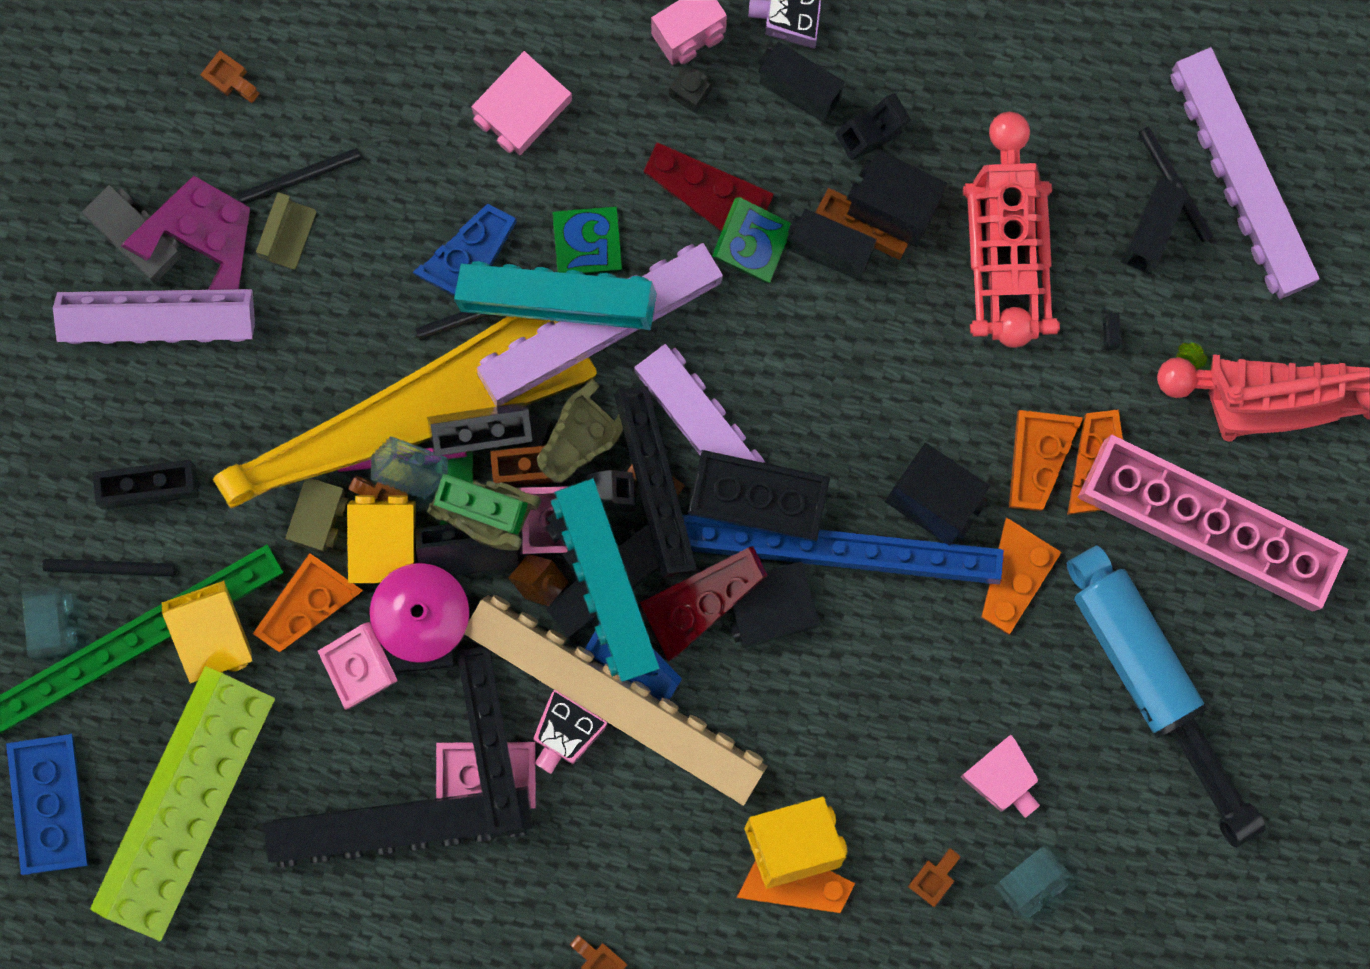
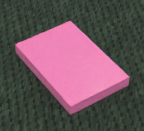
[436,742,536,808]

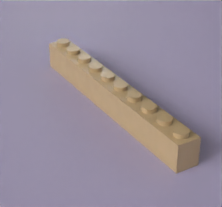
[465,595,768,806]

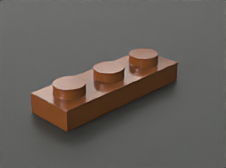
[815,188,908,260]

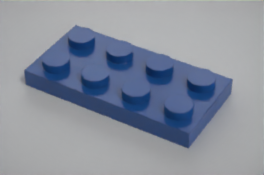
[6,734,89,875]

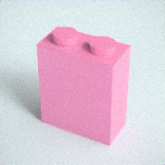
[471,51,572,155]

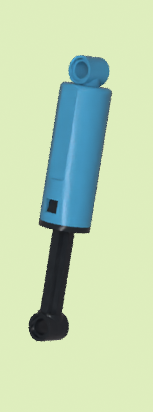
[1067,546,1265,848]

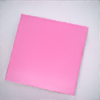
[318,622,398,710]

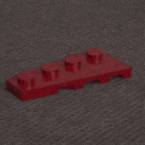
[644,142,774,232]
[640,546,768,662]

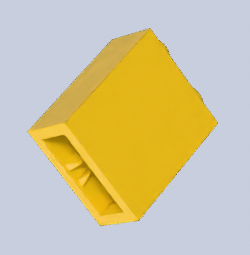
[347,495,416,583]
[162,581,252,683]
[744,796,847,889]

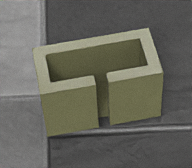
[285,478,349,554]

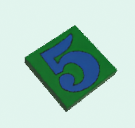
[712,197,791,283]
[553,207,622,274]

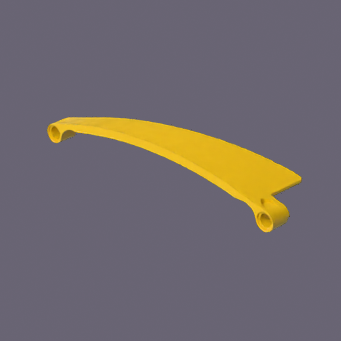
[213,316,597,508]

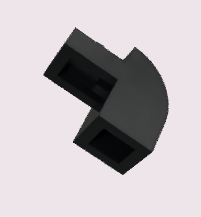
[835,93,911,160]
[586,470,636,512]

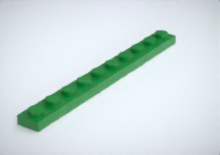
[0,544,284,734]

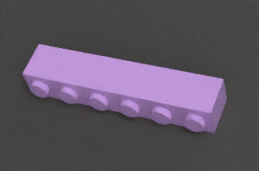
[53,289,255,344]
[634,344,765,463]

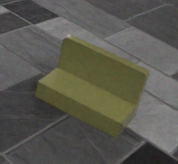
[256,192,316,270]

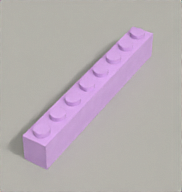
[1171,47,1320,300]
[477,243,723,406]

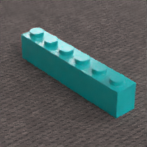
[454,261,657,330]
[550,479,659,682]

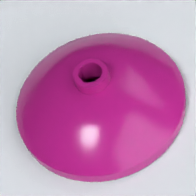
[370,563,469,663]

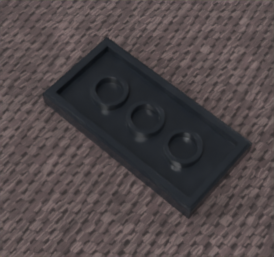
[688,450,830,542]

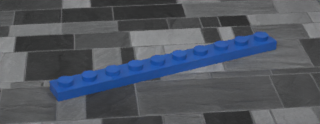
[682,515,1004,585]

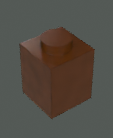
[508,554,569,606]

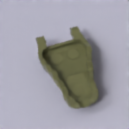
[537,378,623,483]
[427,481,541,550]

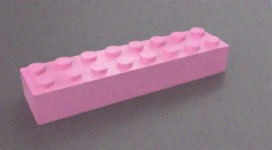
[1077,435,1349,612]

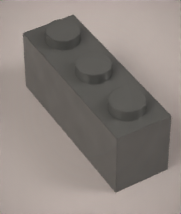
[82,185,182,284]

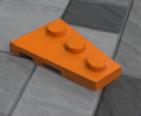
[1009,410,1083,511]
[1067,410,1123,515]
[981,517,1062,635]
[253,553,363,653]
[737,860,855,913]

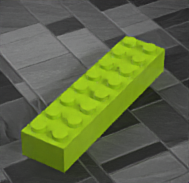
[90,666,275,941]

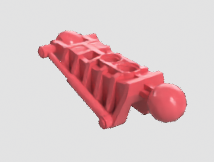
[963,111,1060,348]
[1157,355,1370,442]

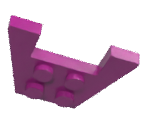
[121,176,250,290]

